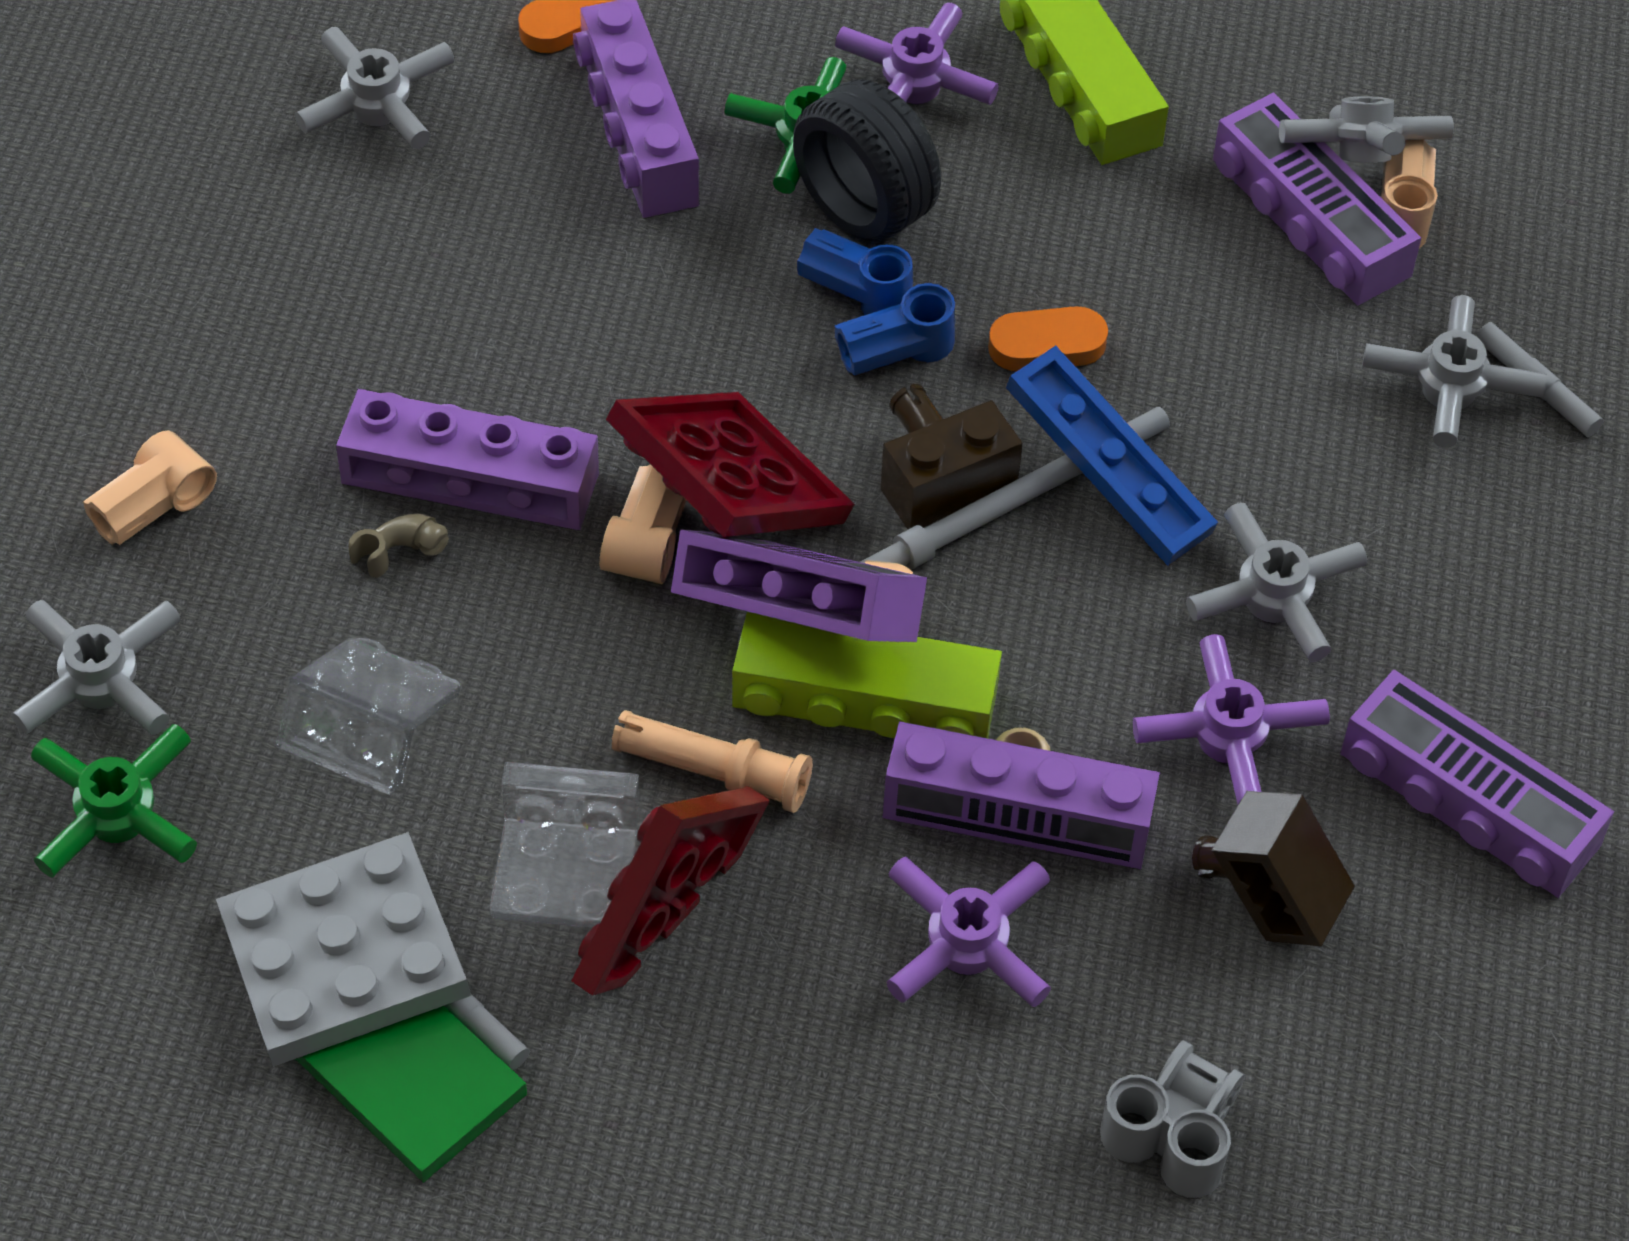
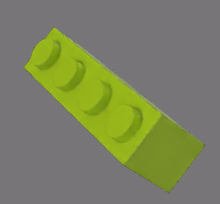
[1000,0,1169,165]
[732,611,1002,739]

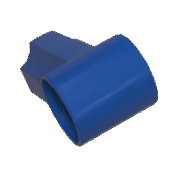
[797,228,913,315]
[835,283,955,376]

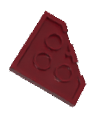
[571,787,770,996]

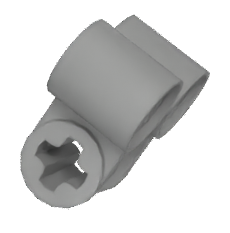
[1100,1040,1245,1198]

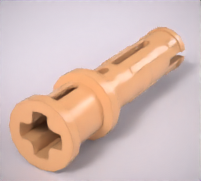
[612,710,813,813]

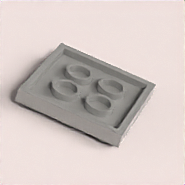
[216,832,471,1067]

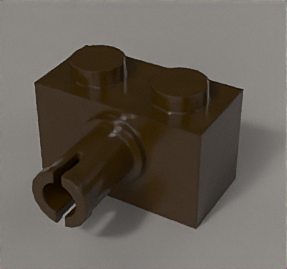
[881,384,1023,529]
[1192,791,1355,947]

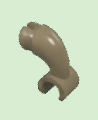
[349,514,449,578]

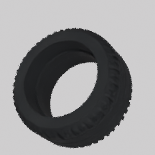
[793,79,941,241]

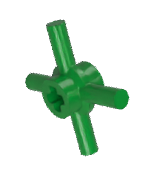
[724,57,846,194]
[31,724,197,878]

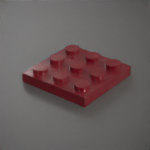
[606,392,855,537]

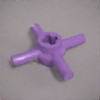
[835,3,999,105]
[1133,634,1330,804]
[887,857,1051,1007]

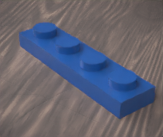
[1006,345,1218,566]

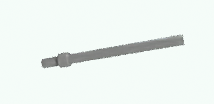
[860,407,1170,570]

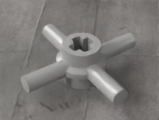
[295,27,454,149]
[1279,96,1454,163]
[1362,295,1547,448]
[1186,502,1367,662]
[11,600,181,735]

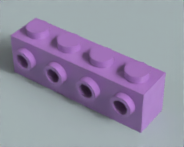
[573,0,699,218]
[336,389,599,530]

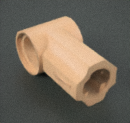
[1381,140,1438,249]
[83,430,217,545]
[599,464,687,584]

